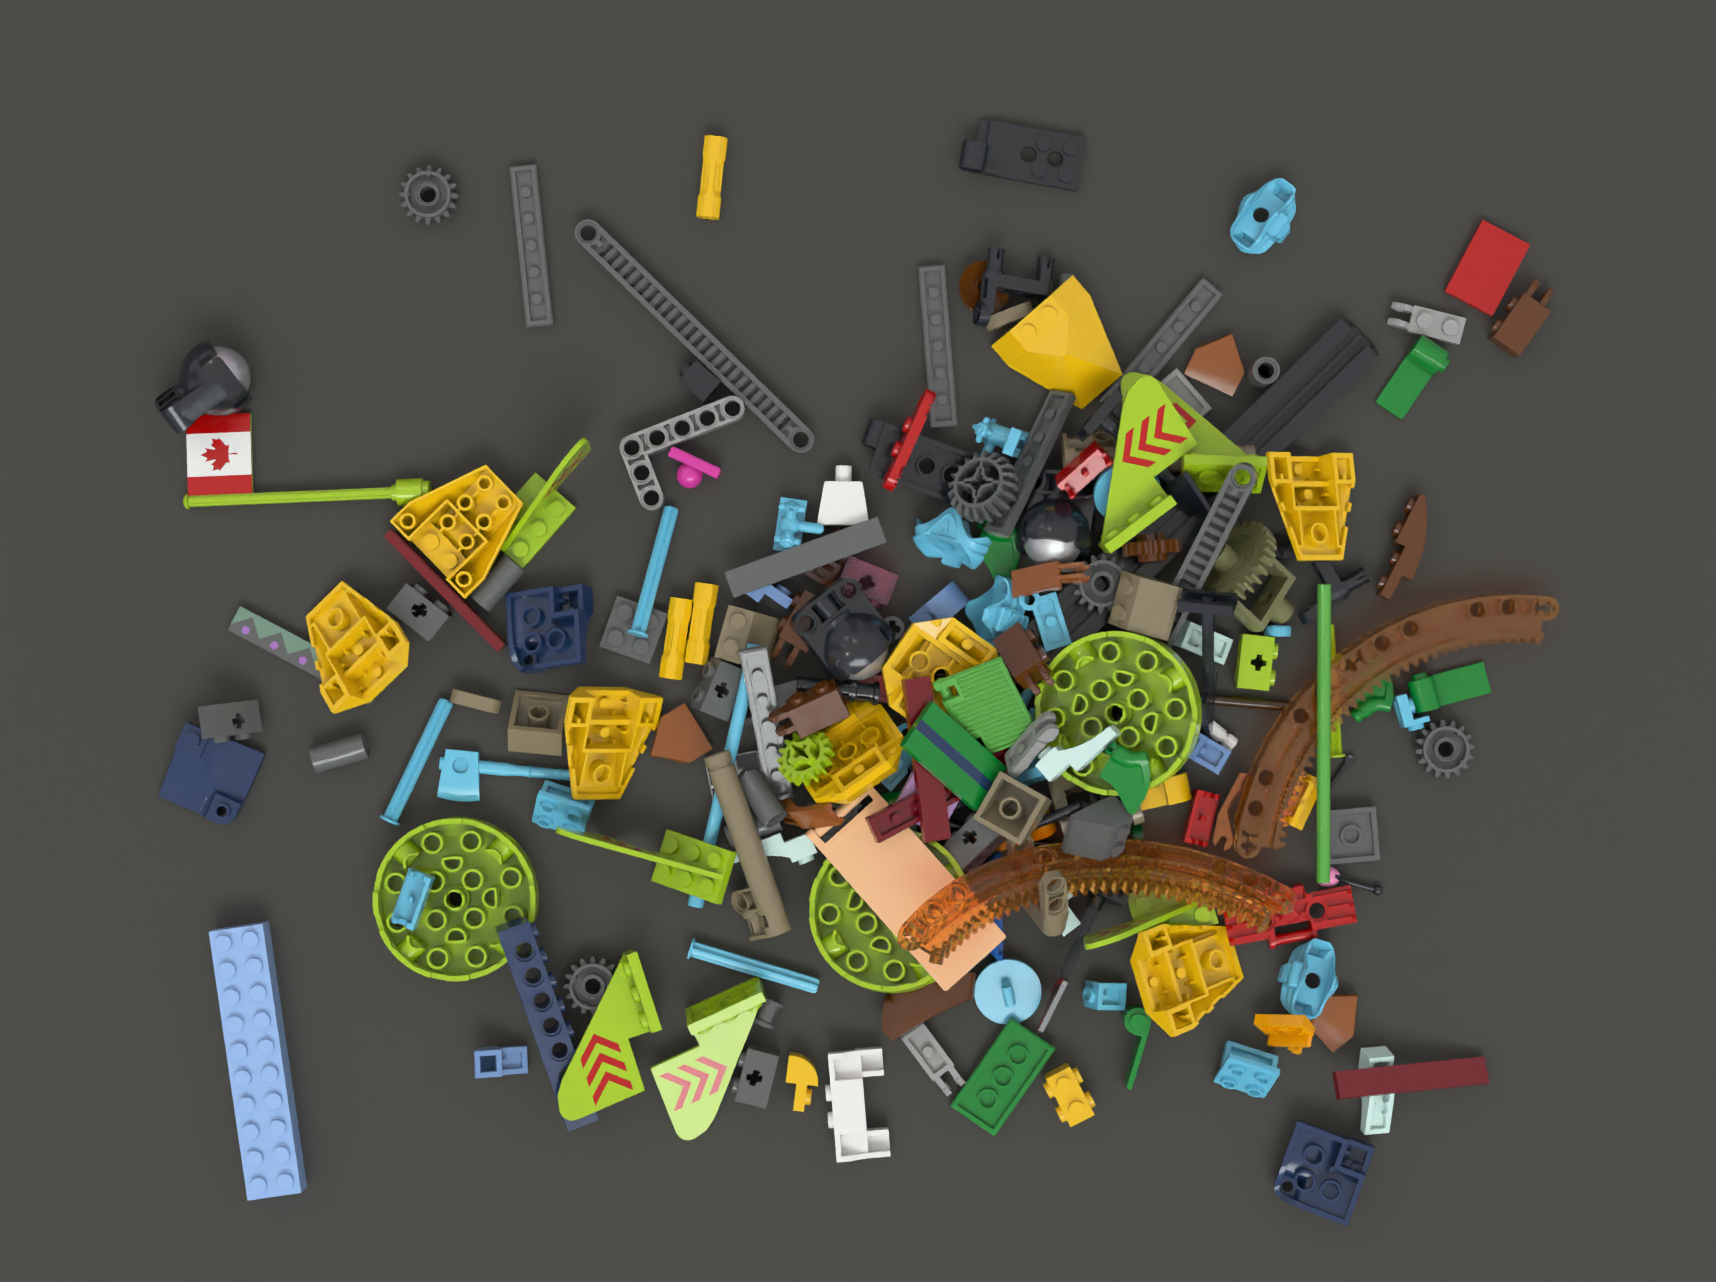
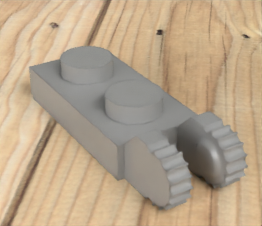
[1387,302,1466,345]
[1004,711,1059,778]
[901,1022,966,1096]

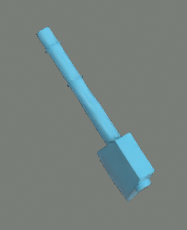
[437,749,570,802]

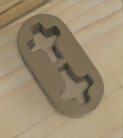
[986,301,1034,332]
[449,688,502,714]

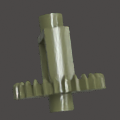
[1202,520,1296,632]

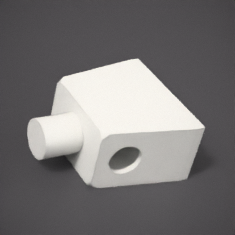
[817,465,869,526]

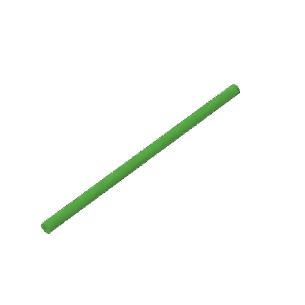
[1316,584,1331,883]

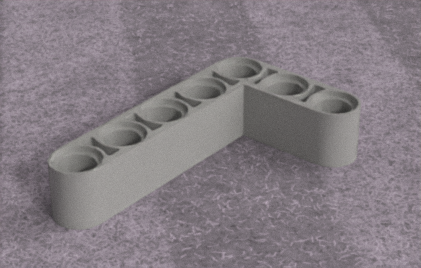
[619,396,745,511]

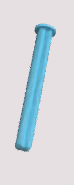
[627,506,678,638]
[379,698,453,826]
[687,938,819,993]

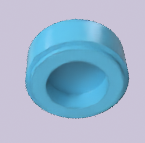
[1264,625,1291,637]

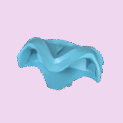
[1230,178,1296,254]
[912,507,992,569]
[965,575,1029,656]
[1277,938,1338,1020]

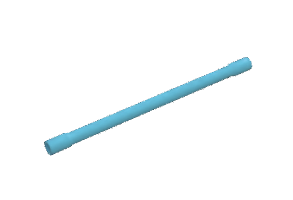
[687,643,760,908]

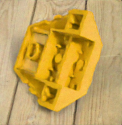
[991,275,1123,410]
[1266,452,1356,561]
[306,581,409,714]
[564,687,663,800]
[1130,924,1244,1037]

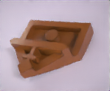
[1184,333,1245,397]
[649,703,713,765]
[1310,993,1358,1053]

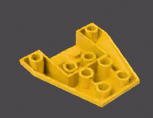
[390,465,524,599]

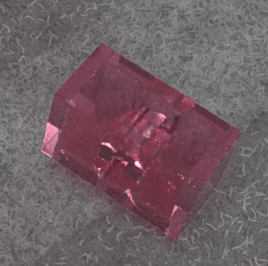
[840,556,899,609]

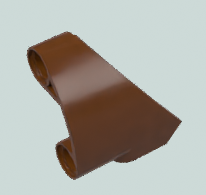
[881,972,977,1041]

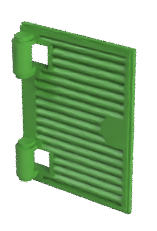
[933,656,1034,754]

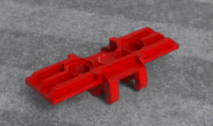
[1223,882,1357,949]

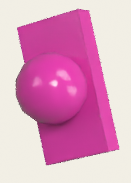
[668,447,722,489]

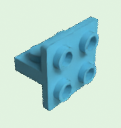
[532,780,595,832]
[1214,1040,1280,1098]

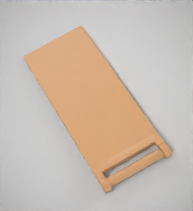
[805,788,1006,991]

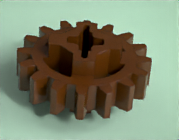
[1122,533,1182,563]

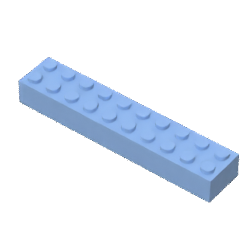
[209,921,307,1201]

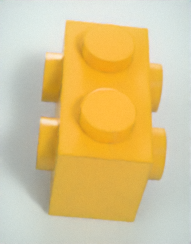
[1043,1062,1096,1127]

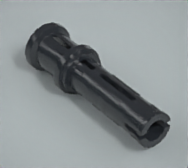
[796,676,880,706]

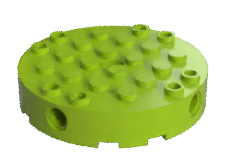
[1034,631,1202,796]
[372,817,539,982]
[809,831,973,993]

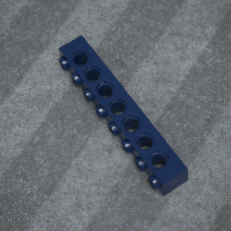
[495,916,599,1132]

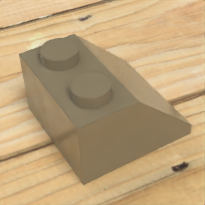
[1108,571,1183,641]
[714,605,781,665]
[508,690,569,756]
[973,771,1052,846]

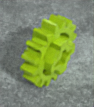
[777,731,835,786]

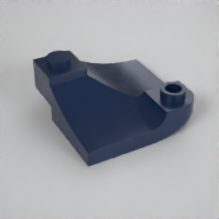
[506,584,594,674]
[158,722,266,825]
[1274,1120,1375,1226]

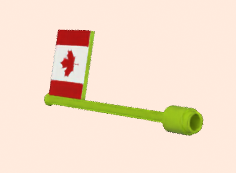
[183,413,432,510]

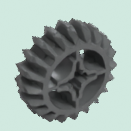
[947,450,1020,524]

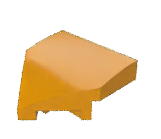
[1254,1014,1315,1055]

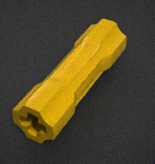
[696,135,728,220]
[684,582,719,665]
[659,597,693,680]

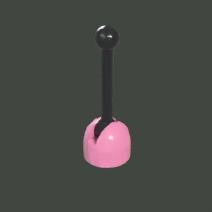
[1318,866,1383,895]

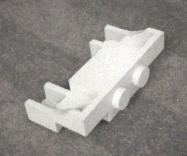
[825,1046,891,1163]

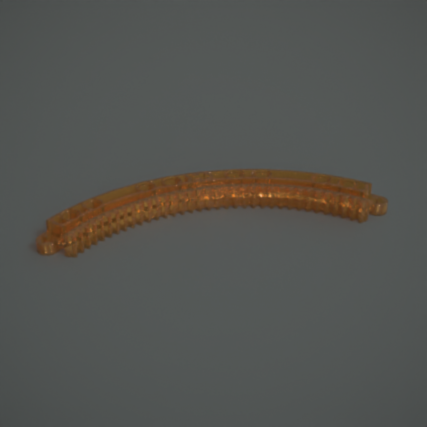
[1233,593,1559,859]
[897,839,1298,965]

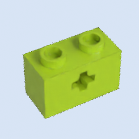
[1233,634,1278,691]

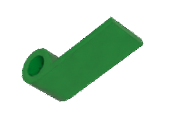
[1375,334,1450,420]
[1407,662,1491,714]
[1121,1004,1151,1090]

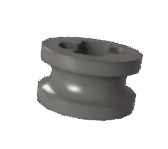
[885,616,905,640]

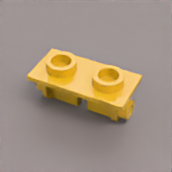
[1277,770,1317,830]

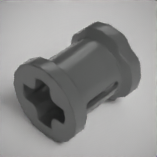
[753,995,784,1029]

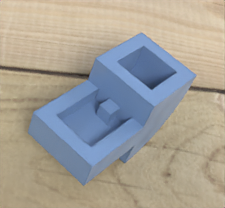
[909,581,970,623]
[746,584,793,609]
[1189,733,1232,775]
[473,1045,528,1079]

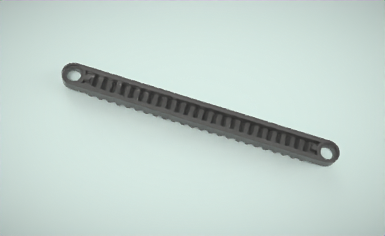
[574,219,814,454]
[1112,462,1258,721]

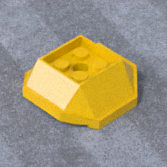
[881,617,998,718]
[798,699,904,805]

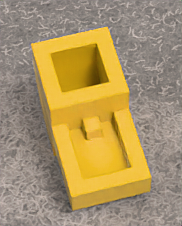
[1141,772,1192,811]
[786,1052,818,1112]

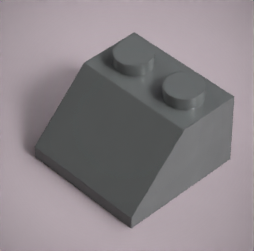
[1061,795,1133,861]

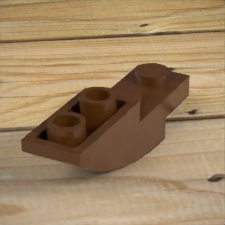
[1375,494,1427,600]

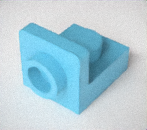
[1393,693,1430,731]
[1082,980,1127,1010]

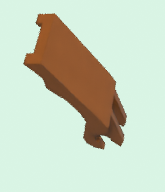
[1011,561,1090,599]
[1213,773,1249,851]
[780,798,845,829]

